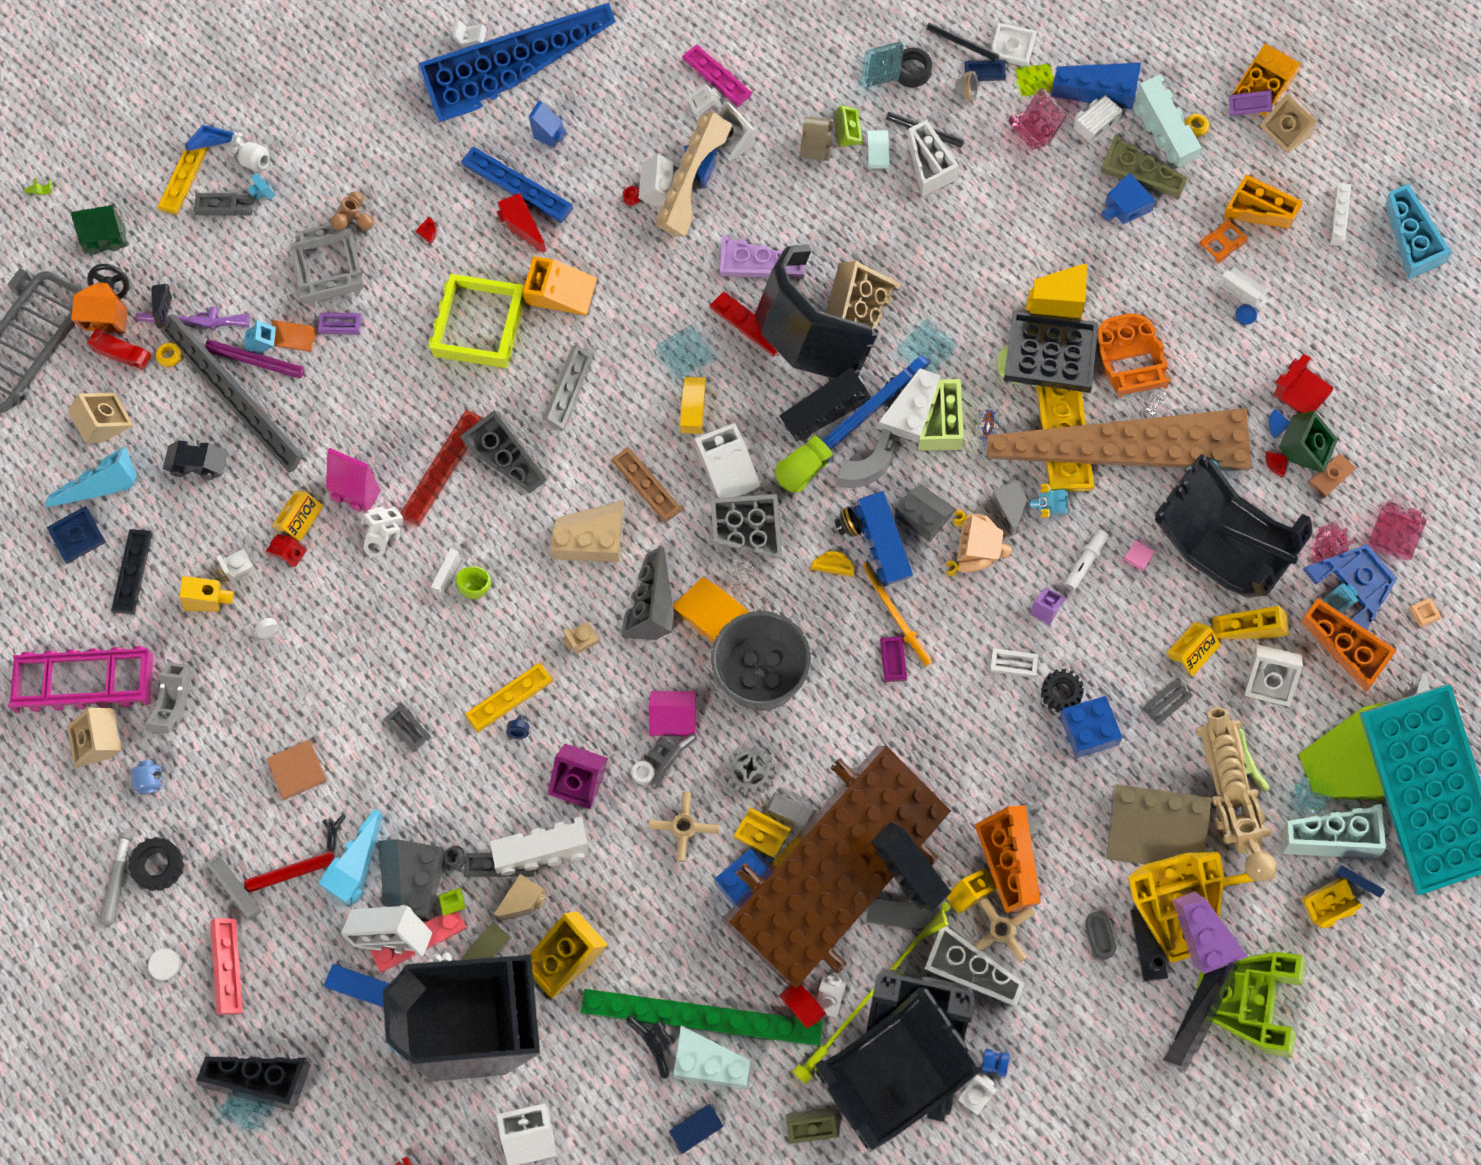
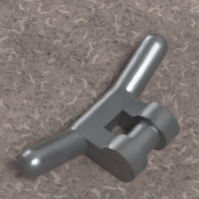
[647,733,696,789]

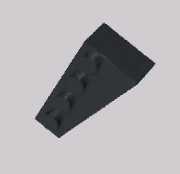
[779,367,871,442]
[871,821,951,912]
[196,1057,311,1112]

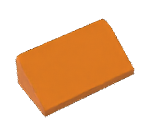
[271,320,316,352]

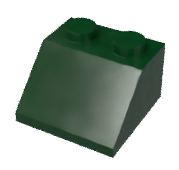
[71,205,127,255]
[1279,411,1338,473]

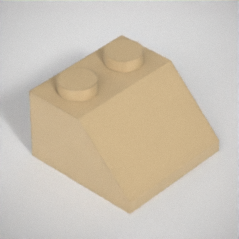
[68,393,133,444]
[67,708,121,768]

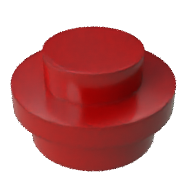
[622,186,641,206]

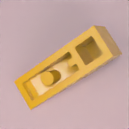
[1212,606,1289,639]

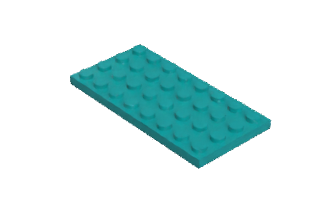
[1359,684,1481,895]

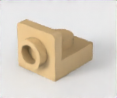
[562,621,599,655]

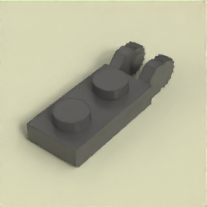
[194,193,254,215]

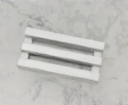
[431,548,461,597]
[990,648,1038,678]

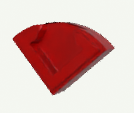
[415,216,437,244]
[1265,451,1288,477]

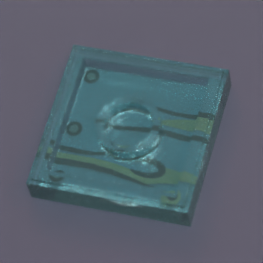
[860,42,904,88]
[897,320,958,373]
[656,324,715,380]

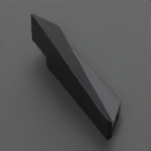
[1163,962,1238,1072]

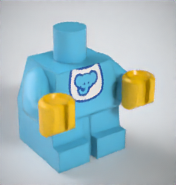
[1030,484,1068,519]

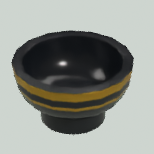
[834,506,861,537]

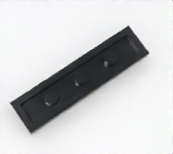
[111,529,152,615]

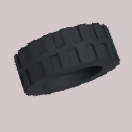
[128,837,184,891]

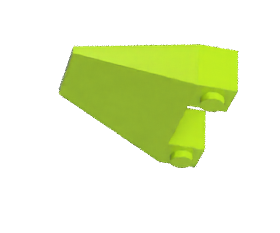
[1298,702,1386,802]
[1197,952,1306,1058]

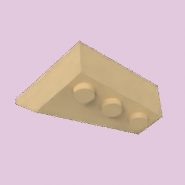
[826,261,901,329]
[551,500,625,562]

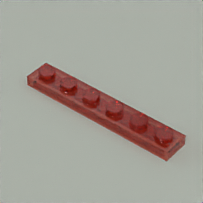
[400,410,483,527]

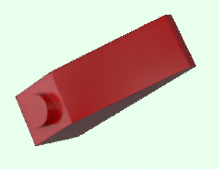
[496,193,546,253]

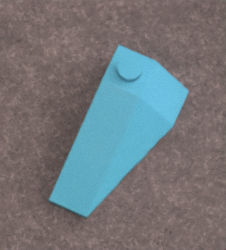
[45,446,137,507]
[318,809,383,907]

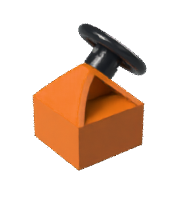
[71,263,130,333]

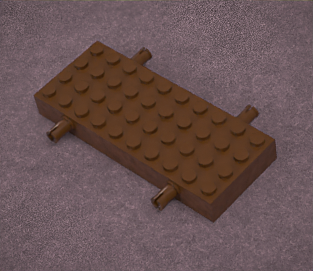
[721,745,951,989]

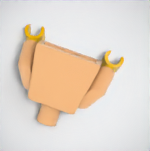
[946,510,1012,576]

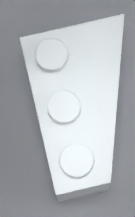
[876,369,941,442]

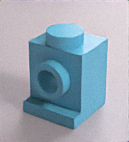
[243,320,276,354]

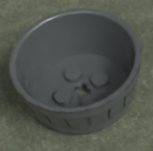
[711,611,811,711]

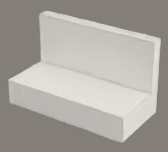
[1219,267,1269,308]

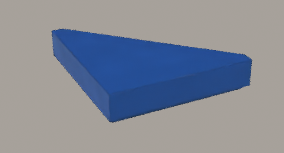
[185,125,234,151]

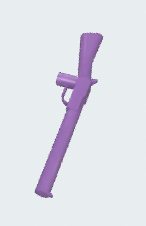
[135,306,250,330]

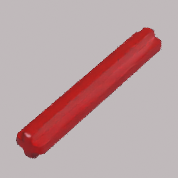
[244,852,335,892]

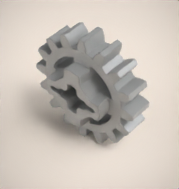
[725,745,775,796]

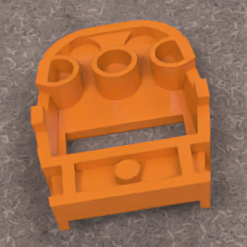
[1098,313,1170,398]

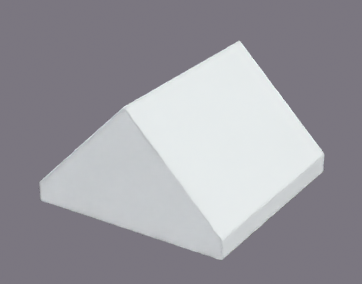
[717,102,755,162]

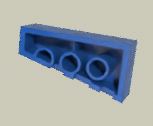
[1051,62,1141,110]
[854,491,913,586]

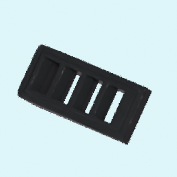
[151,284,172,329]

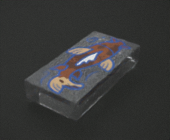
[976,409,1000,452]

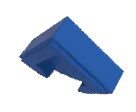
[1269,409,1290,439]

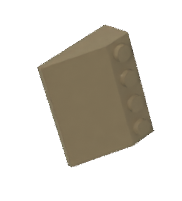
[1106,784,1211,864]

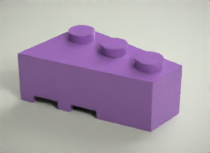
[1173,891,1248,974]

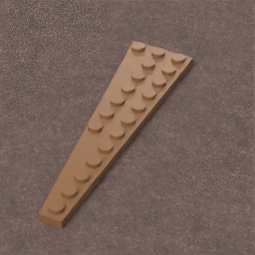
[987,408,1251,470]

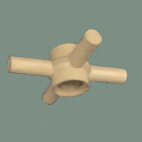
[648,792,719,862]
[973,898,1035,963]

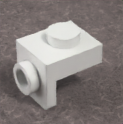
[452,21,487,48]
[817,976,846,1018]

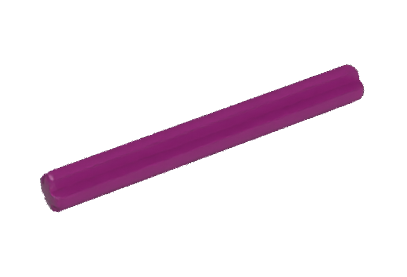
[204,339,304,379]

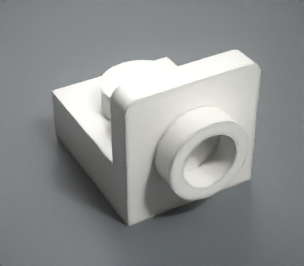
[686,84,722,116]
[216,549,254,581]
[958,1075,996,1116]

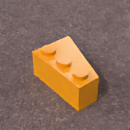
[1223,174,1303,229]

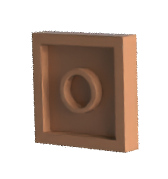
[267,739,327,800]

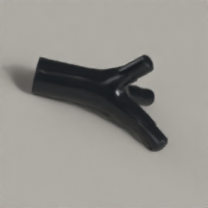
[323,814,346,849]

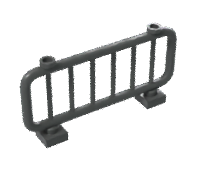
[0,268,83,413]

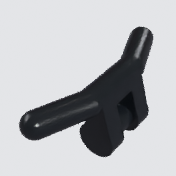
[626,1016,675,1079]

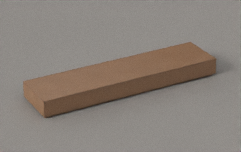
[611,447,682,523]

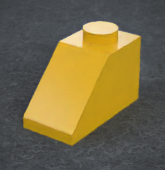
[947,868,997,914]

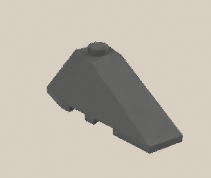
[622,546,674,640]

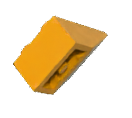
[1231,43,1301,117]
[523,256,597,316]

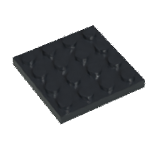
[1004,311,1098,393]

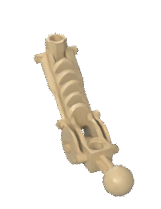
[1195,707,1277,882]

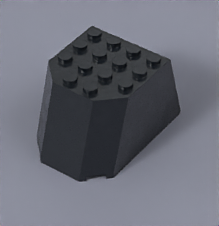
[382,955,540,1082]

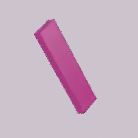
[682,44,752,107]

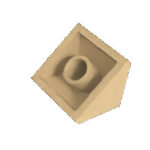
[1260,94,1317,153]

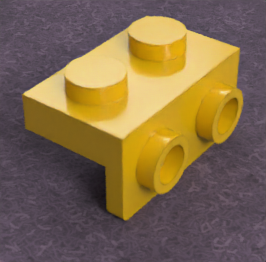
[1301,877,1363,928]

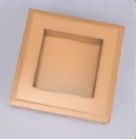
[1409,598,1442,627]

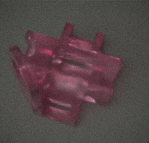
[1311,521,1355,562]

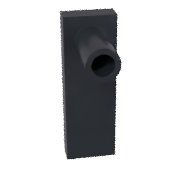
[1130,909,1168,982]

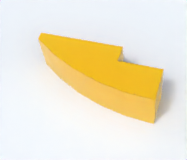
[680,377,706,434]

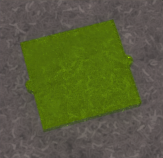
[1015,63,1055,97]

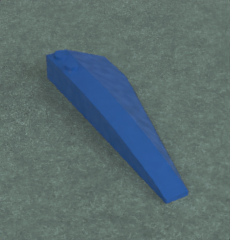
[417,3,615,122]

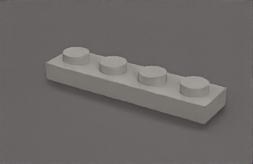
[543,345,593,430]

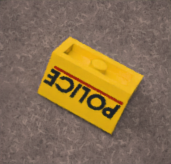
[272,490,324,542]
[1166,621,1221,677]

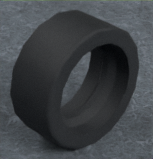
[893,47,932,88]

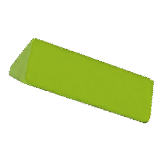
[834,105,863,147]

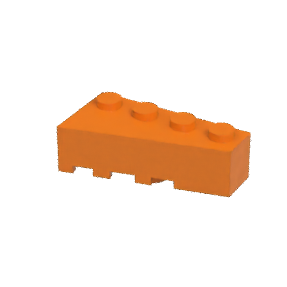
[1301,598,1397,692]
[974,805,1041,914]

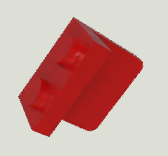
[1273,353,1333,414]

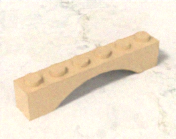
[655,112,732,237]

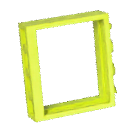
[428,274,525,368]

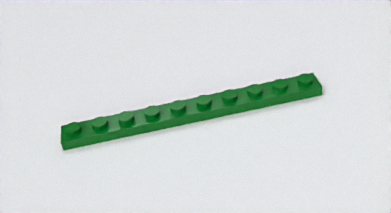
[580,989,823,1047]

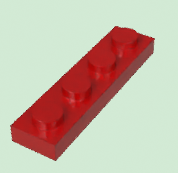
[710,291,778,357]

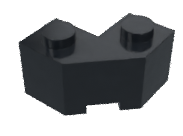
[163,440,228,480]

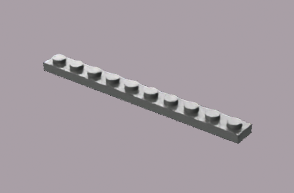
[161,314,303,472]

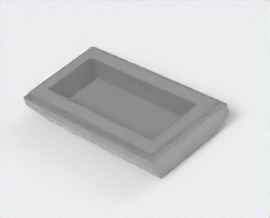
[765,792,817,829]

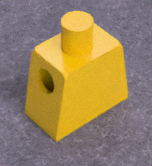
[179,576,234,612]

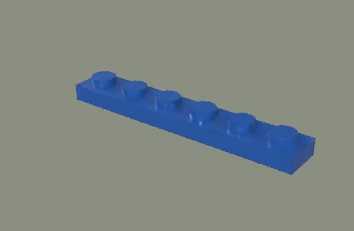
[461,146,573,223]

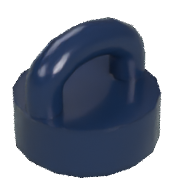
[506,715,530,739]

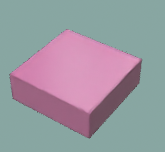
[1124,540,1155,571]

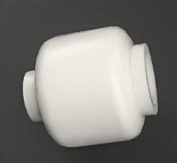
[238,142,270,172]

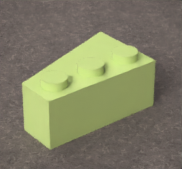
[918,379,964,451]

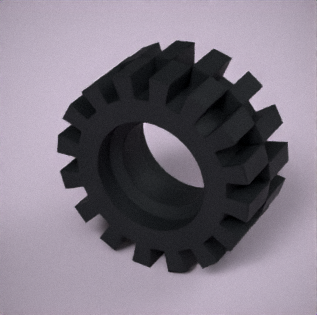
[1041,669,1084,713]

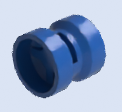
[981,1048,1010,1078]

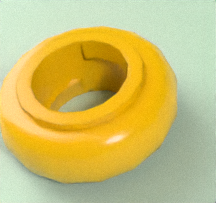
[1184,114,1209,137]
[156,342,182,367]

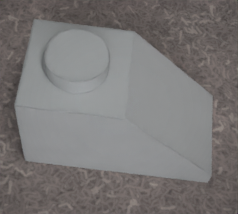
[992,481,1028,536]

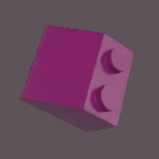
[547,743,608,809]

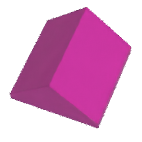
[649,691,696,736]

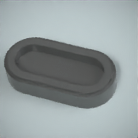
[1085,912,1116,960]

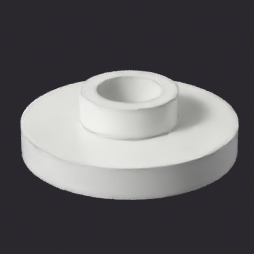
[148,948,181,981]

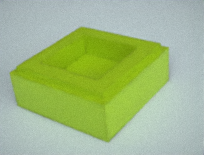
[438,888,466,916]

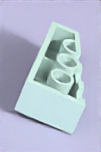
[1134,74,1202,168]
[1281,804,1386,859]

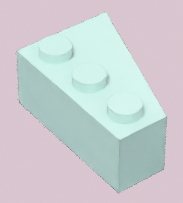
[674,1026,751,1089]

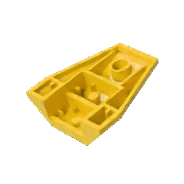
[1128,852,1224,963]

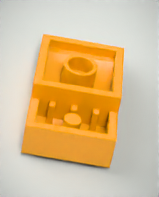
[673,577,749,644]

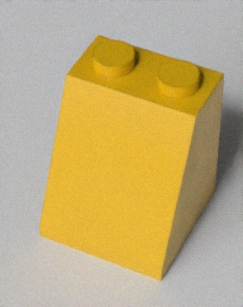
[1025,264,1087,320]

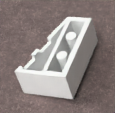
[908,120,959,197]
[341,905,432,957]

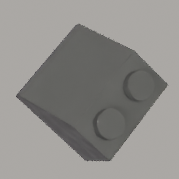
[895,485,957,542]

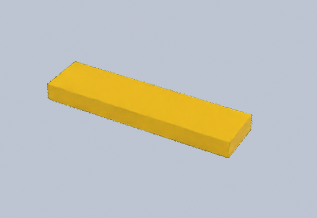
[157,147,209,215]
[465,662,553,733]

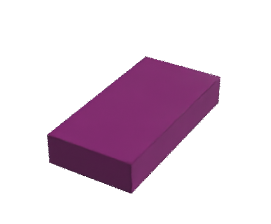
[880,636,907,683]

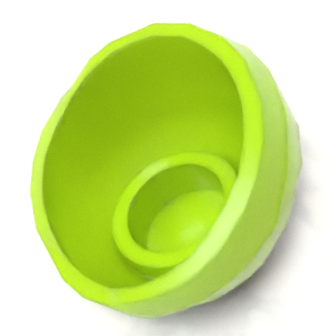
[455,566,491,599]

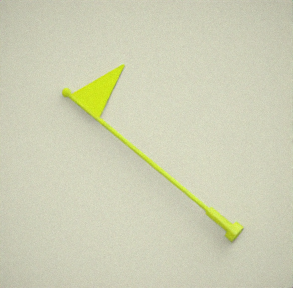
[792,902,951,1085]

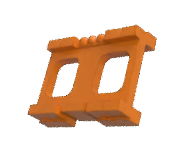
[1198,219,1248,264]

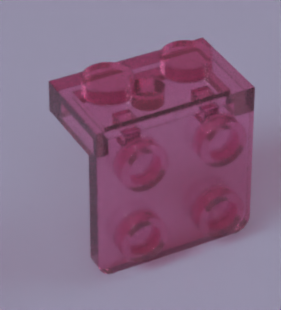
[1008,88,1066,150]
[1368,500,1427,560]

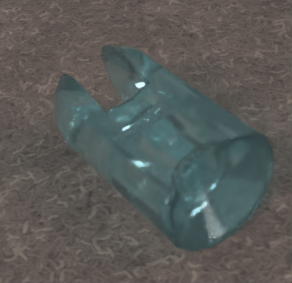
[221,1096,267,1130]

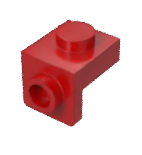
[266,533,306,567]

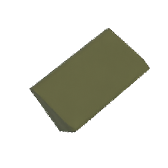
[786,1108,838,1144]

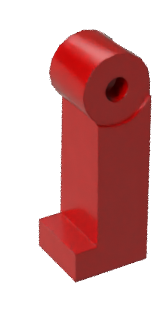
[87,327,152,370]

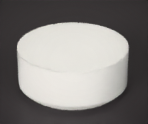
[255,618,279,639]
[631,761,655,785]

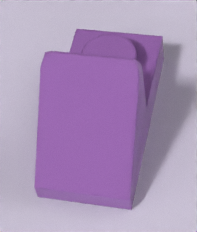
[1030,587,1066,625]

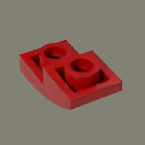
[778,984,826,1029]

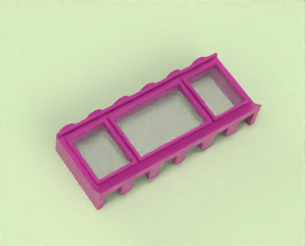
[7,646,154,713]

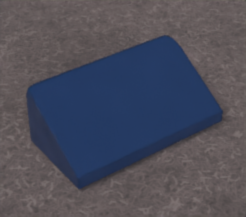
[669,1104,724,1154]

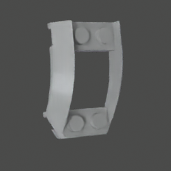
[290,224,364,308]

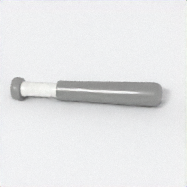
[99,832,133,926]

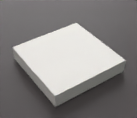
[990,23,1037,67]

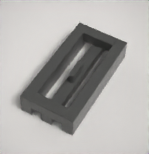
[1143,679,1193,726]
[384,704,431,752]

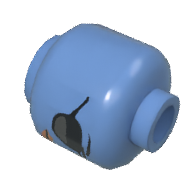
[131,760,163,794]

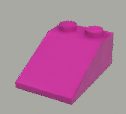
[326,448,381,512]

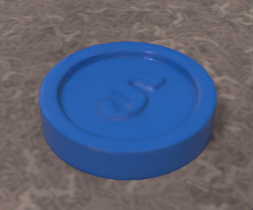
[1235,305,1257,325]

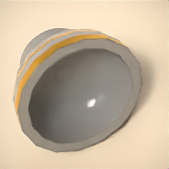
[955,71,978,101]

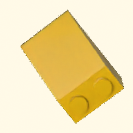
[529,911,608,999]

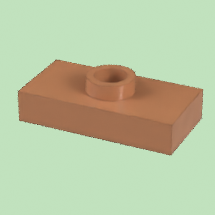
[1309,453,1356,498]

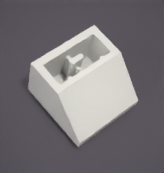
[639,154,680,206]
[496,1104,557,1165]

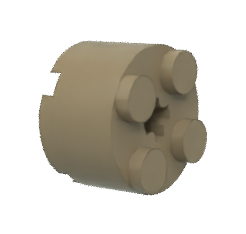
[800,117,834,161]

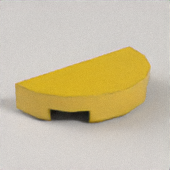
[810,551,854,577]

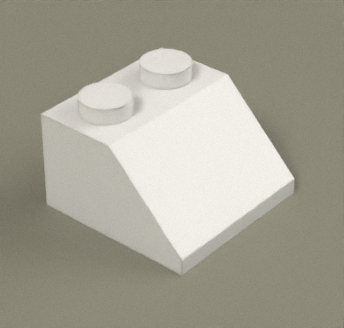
[1244,644,1303,707]

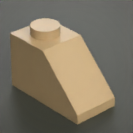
[494,874,546,921]

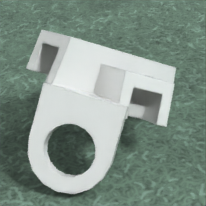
[361,507,403,557]

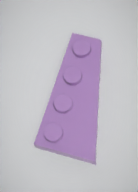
[720,235,805,279]

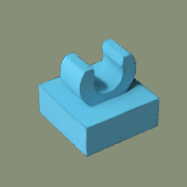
[247,173,276,200]

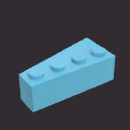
[1385,184,1451,280]

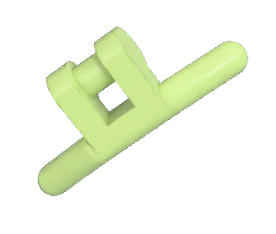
[1238,728,1269,792]

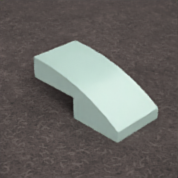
[867,130,889,169]

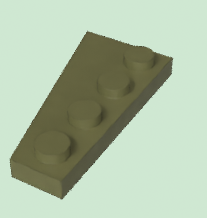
[1100,135,1187,199]

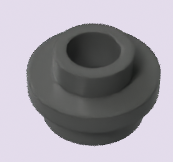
[444,846,467,870]

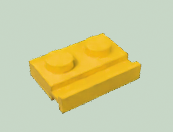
[734,807,791,860]

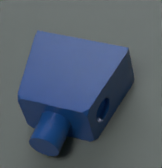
[1101,173,1156,224]

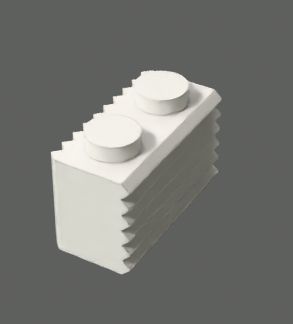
[1074,96,1122,144]

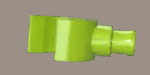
[24,177,52,195]

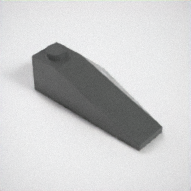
[460,410,547,493]

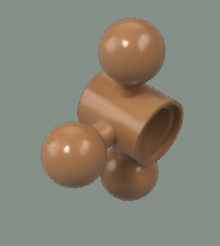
[330,191,374,231]

